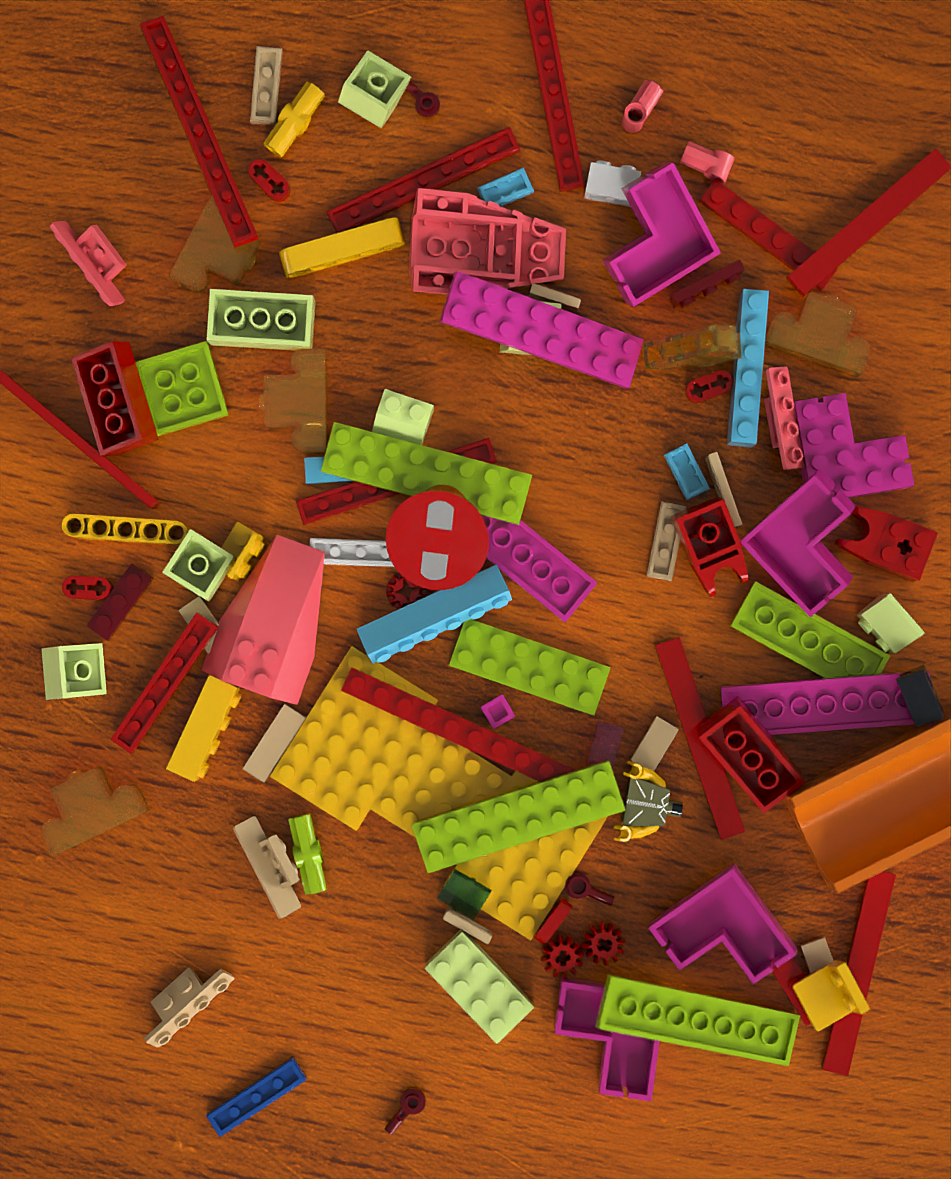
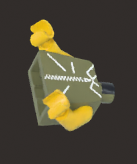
[614,761,683,842]

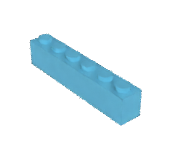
[727,289,769,447]
[357,564,512,663]

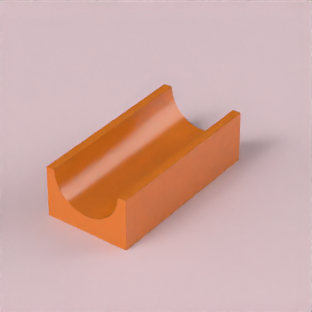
[784,710,951,893]

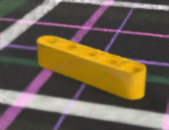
[279,218,405,278]
[62,514,190,546]

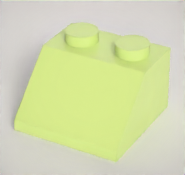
[338,51,411,128]
[372,389,434,445]
[162,529,234,602]
[856,593,925,654]
[42,643,107,700]

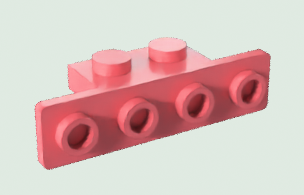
[50,221,127,306]
[764,367,805,470]

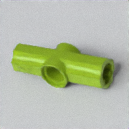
[288,814,327,895]

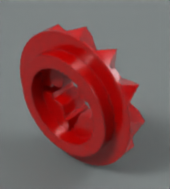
[386,572,427,610]

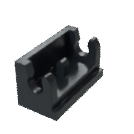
[896,665,944,728]

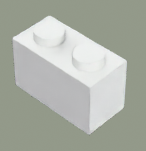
[584,160,641,207]

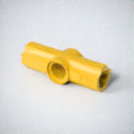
[263,82,325,157]

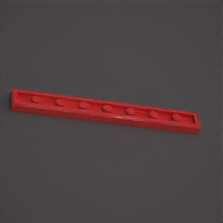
[523,0,585,192]
[326,127,520,233]
[786,149,951,297]
[0,370,161,509]
[296,438,497,525]
[654,637,745,840]
[821,871,896,1076]

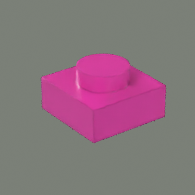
[481,694,516,729]

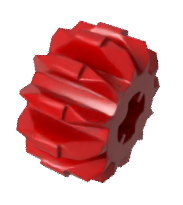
[582,921,626,966]
[540,934,584,979]

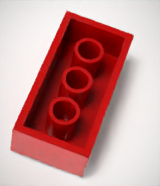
[71,341,159,456]
[697,696,805,813]

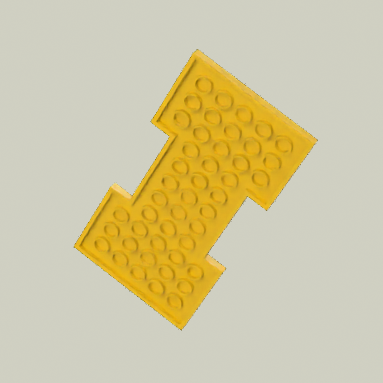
[270,646,608,940]

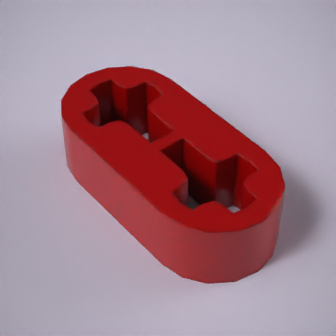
[248,159,290,202]
[685,370,733,404]
[62,576,113,600]
[533,898,573,945]

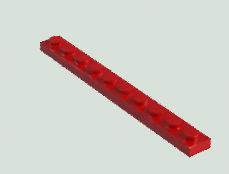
[140,16,258,248]
[341,667,576,782]

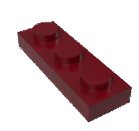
[669,260,745,308]
[87,564,153,641]

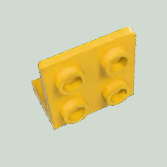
[221,521,265,581]
[792,960,870,1031]

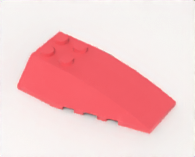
[409,188,566,295]
[201,535,325,705]

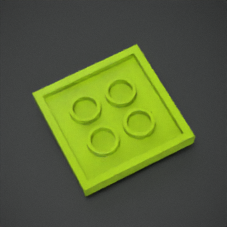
[136,341,229,436]

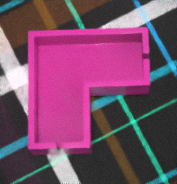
[602,162,721,307]
[794,393,914,498]
[740,468,856,617]
[649,863,797,984]
[554,977,660,1101]

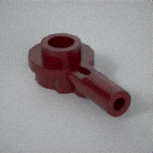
[406,80,440,118]
[565,873,614,906]
[384,1088,426,1135]

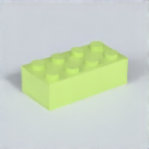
[207,289,315,352]
[425,929,534,1044]

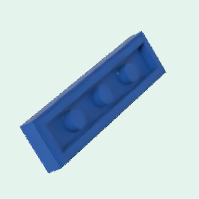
[206,1057,307,1137]

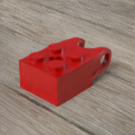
[671,496,748,597]
[835,506,938,582]

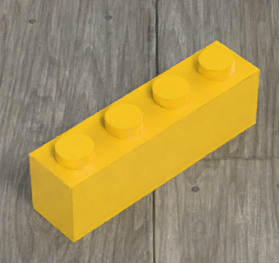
[166,675,242,782]

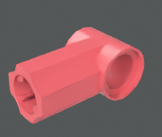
[622,80,664,133]
[680,141,735,183]

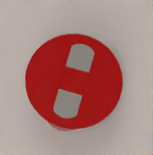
[386,485,489,590]

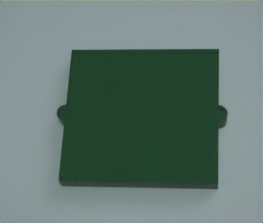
[437,869,492,920]

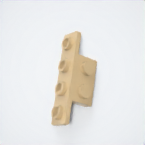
[233,816,301,919]
[144,967,234,1047]

